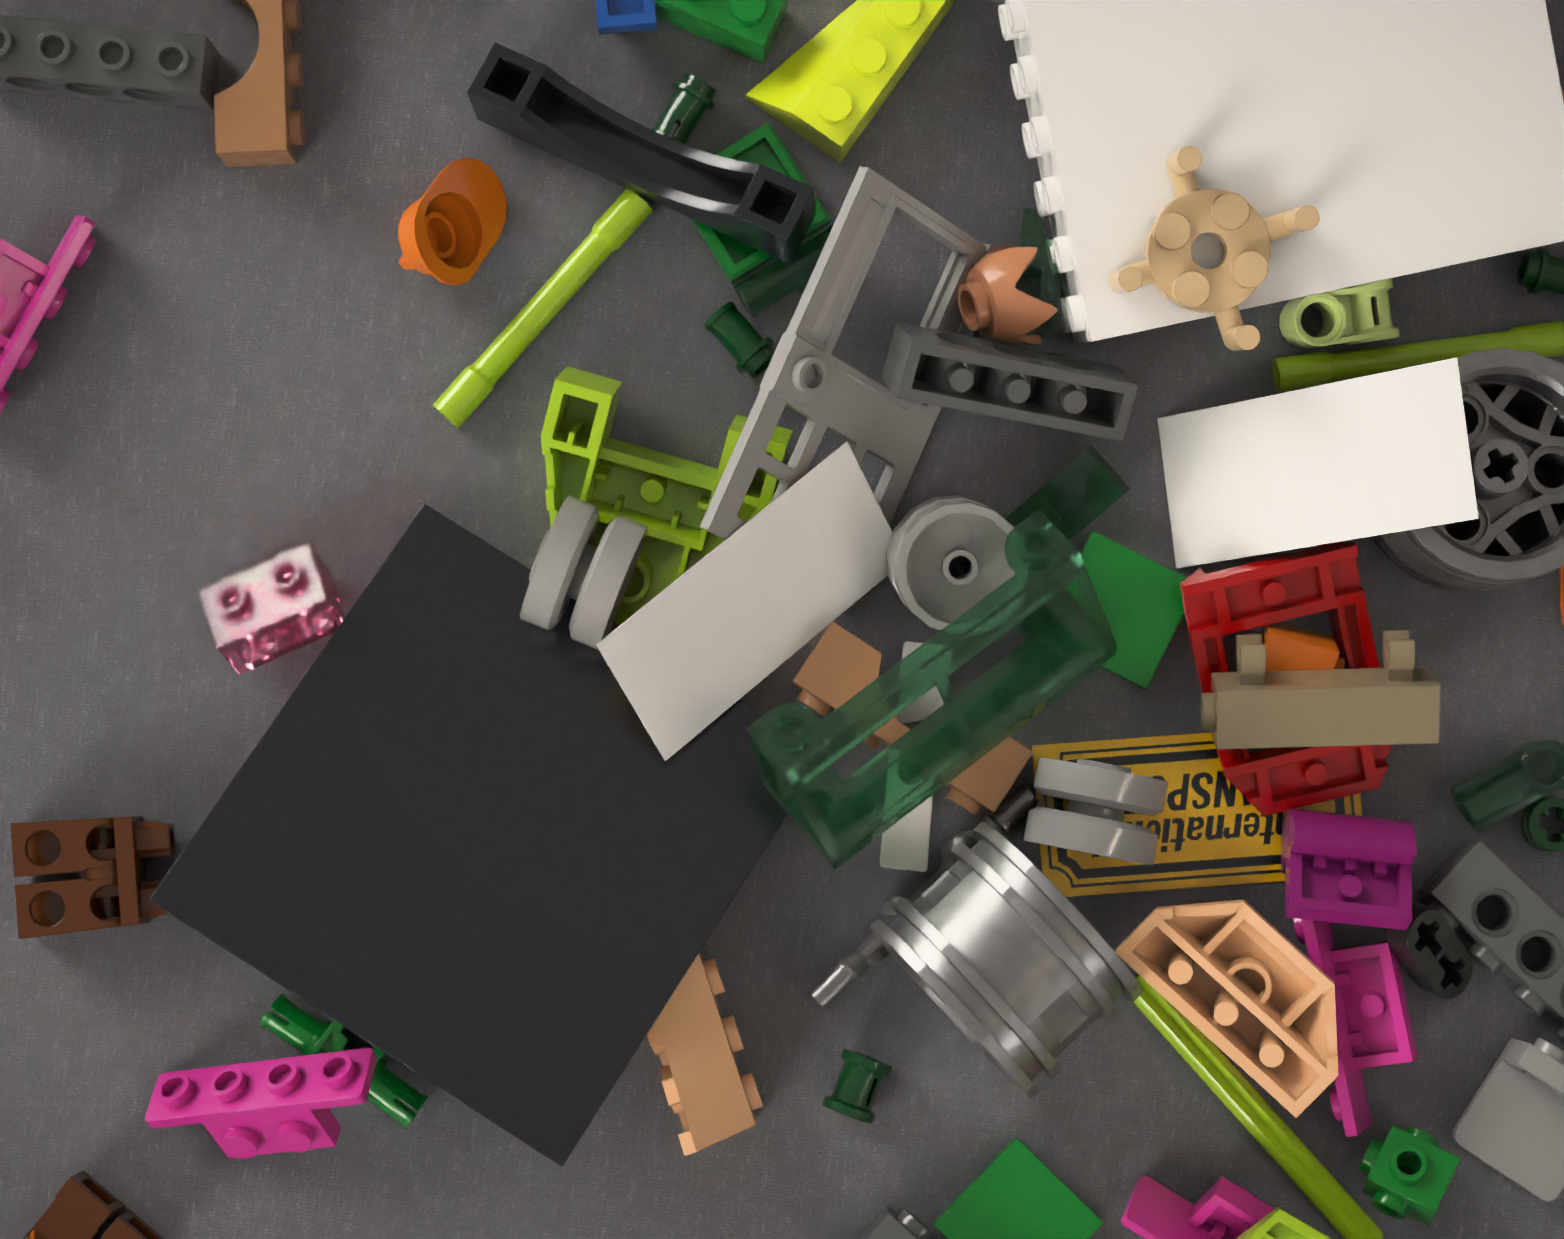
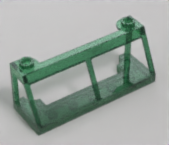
[746,509,1117,870]

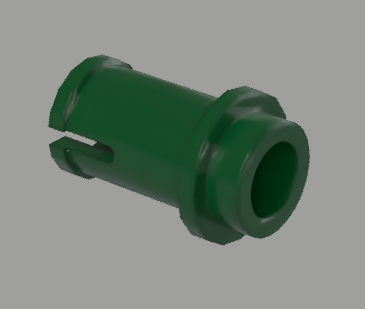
[651,73,716,144]
[1517,248,1564,295]
[705,302,775,378]

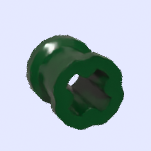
[822,1048,892,1124]

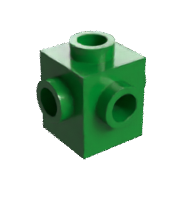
[1358,1125,1460,1226]

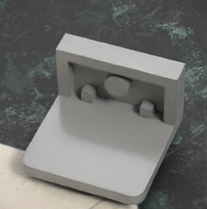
[1452,1037,1564,1202]

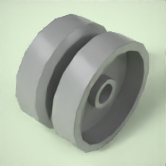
[520,495,648,650]
[886,495,1028,635]
[1023,757,1168,866]

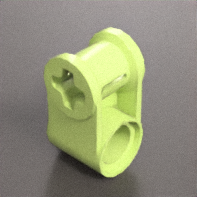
[1279,278,1400,348]

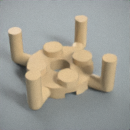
[1108,146,1320,351]

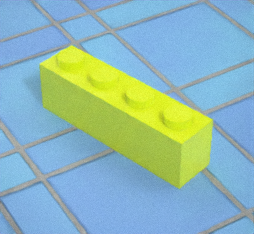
[745,0,956,163]

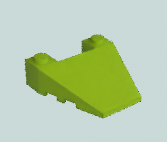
[541,366,793,625]

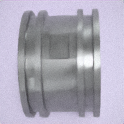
[1371,348,1564,593]
[869,822,1143,1100]

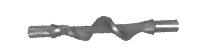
[808,785,1039,1009]

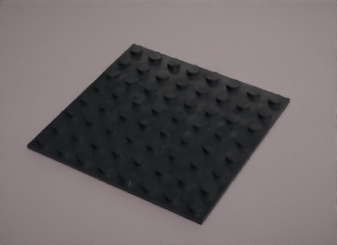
[149,504,825,1167]

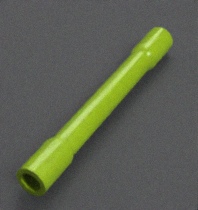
[432,189,653,429]
[1272,320,1564,393]

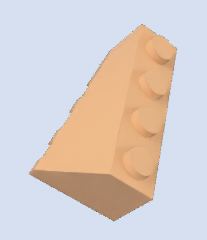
[647,951,764,1156]

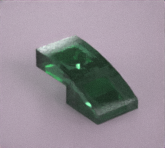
[1019,208,1061,339]
[1005,445,1130,571]

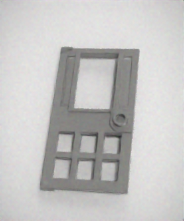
[700,166,995,609]

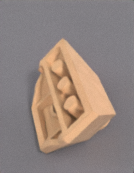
[1115,899,1339,1118]

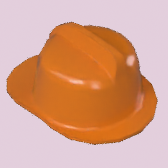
[398,157,507,286]

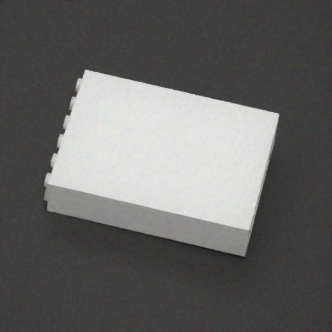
[998,0,1564,343]

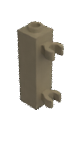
[1200,630,1441,749]

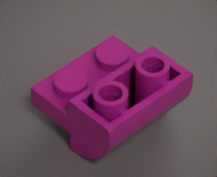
[1281,808,1417,930]

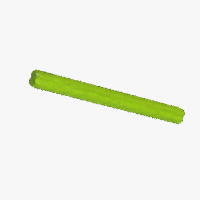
[1133,974,1384,1239]

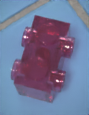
[200,543,345,675]

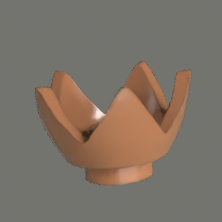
[958,245,1058,345]

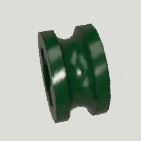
[1521,798,1564,851]

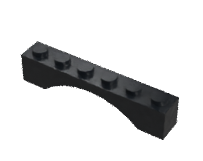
[467,42,816,264]

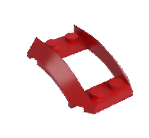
[1179,541,1392,816]

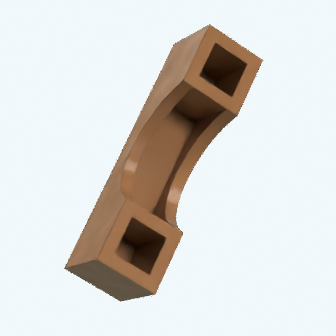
[214,0,306,167]
[792,621,1033,816]

